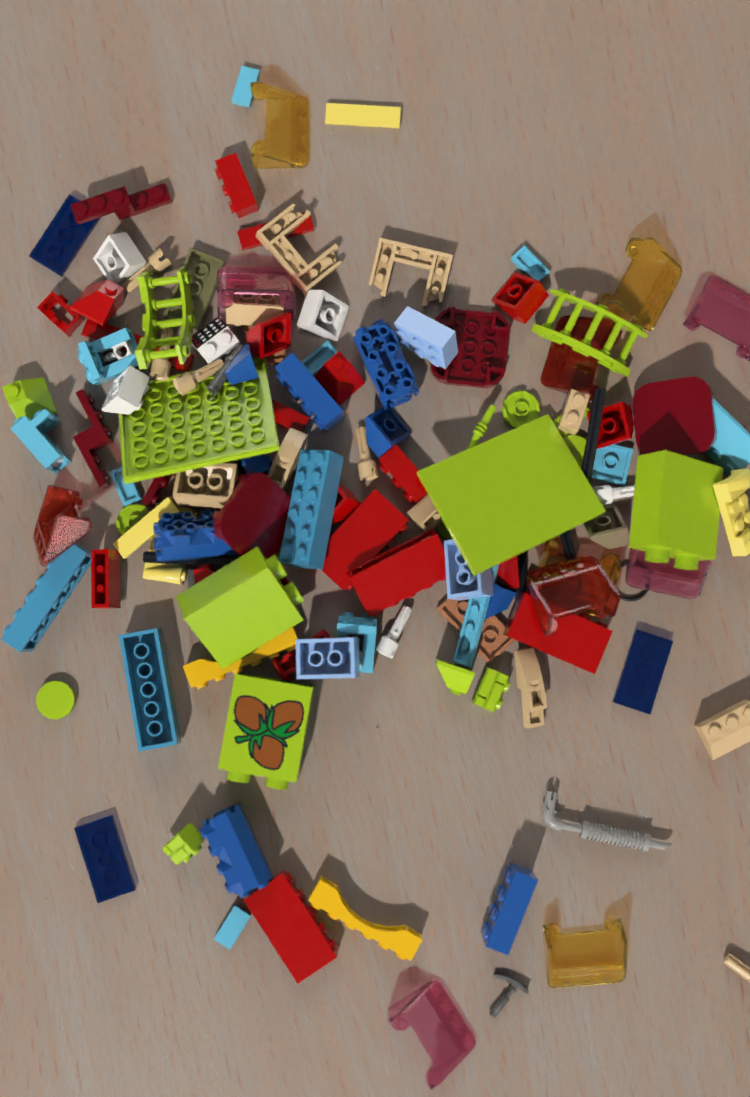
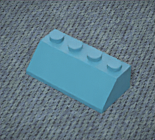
[706,397,750,476]

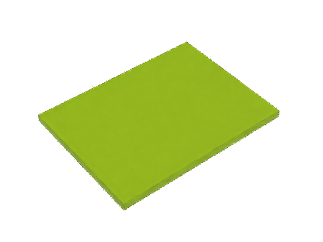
[119,357,280,484]
[417,414,606,576]

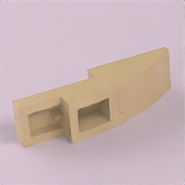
[268,428,308,492]
[514,647,547,729]

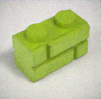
[472,667,511,712]
[162,823,205,865]

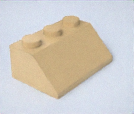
[226,285,288,327]
[173,463,238,508]
[694,699,750,760]

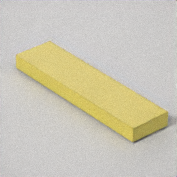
[325,103,401,128]
[113,496,182,559]

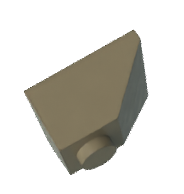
[583,504,628,549]

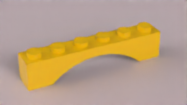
[183,626,299,689]
[308,876,423,961]

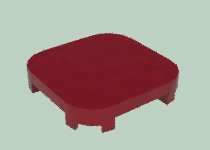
[430,307,510,388]
[632,376,717,456]
[212,472,291,560]

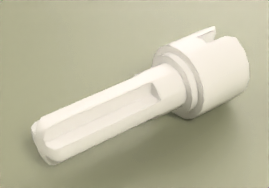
[593,485,635,505]
[376,605,412,659]

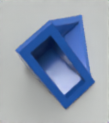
[225,344,258,385]
[485,581,517,619]

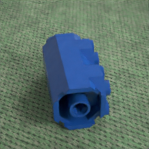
[353,319,419,410]
[153,510,239,562]
[200,803,273,898]

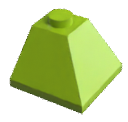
[2,378,57,419]
[434,659,475,696]

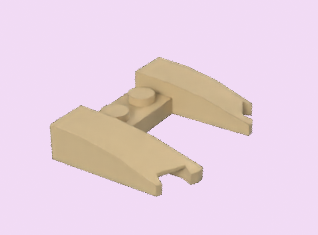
[256,204,342,295]
[369,238,453,307]

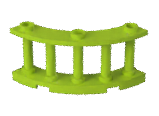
[135,266,195,370]
[531,288,648,377]

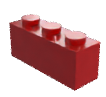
[214,152,259,219]
[378,444,428,504]
[91,549,121,609]

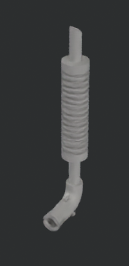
[541,791,672,852]

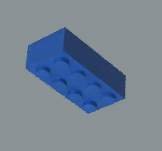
[275,352,344,432]
[480,862,538,956]

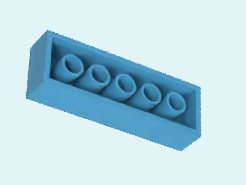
[279,450,344,570]
[1,540,91,653]
[119,628,182,752]

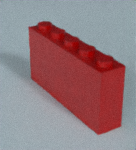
[322,489,409,591]
[346,528,446,617]
[503,590,613,674]
[244,869,339,984]

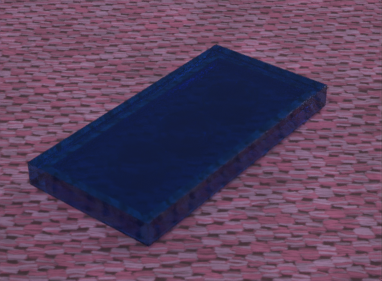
[29,194,101,277]
[612,629,673,714]
[74,815,136,903]

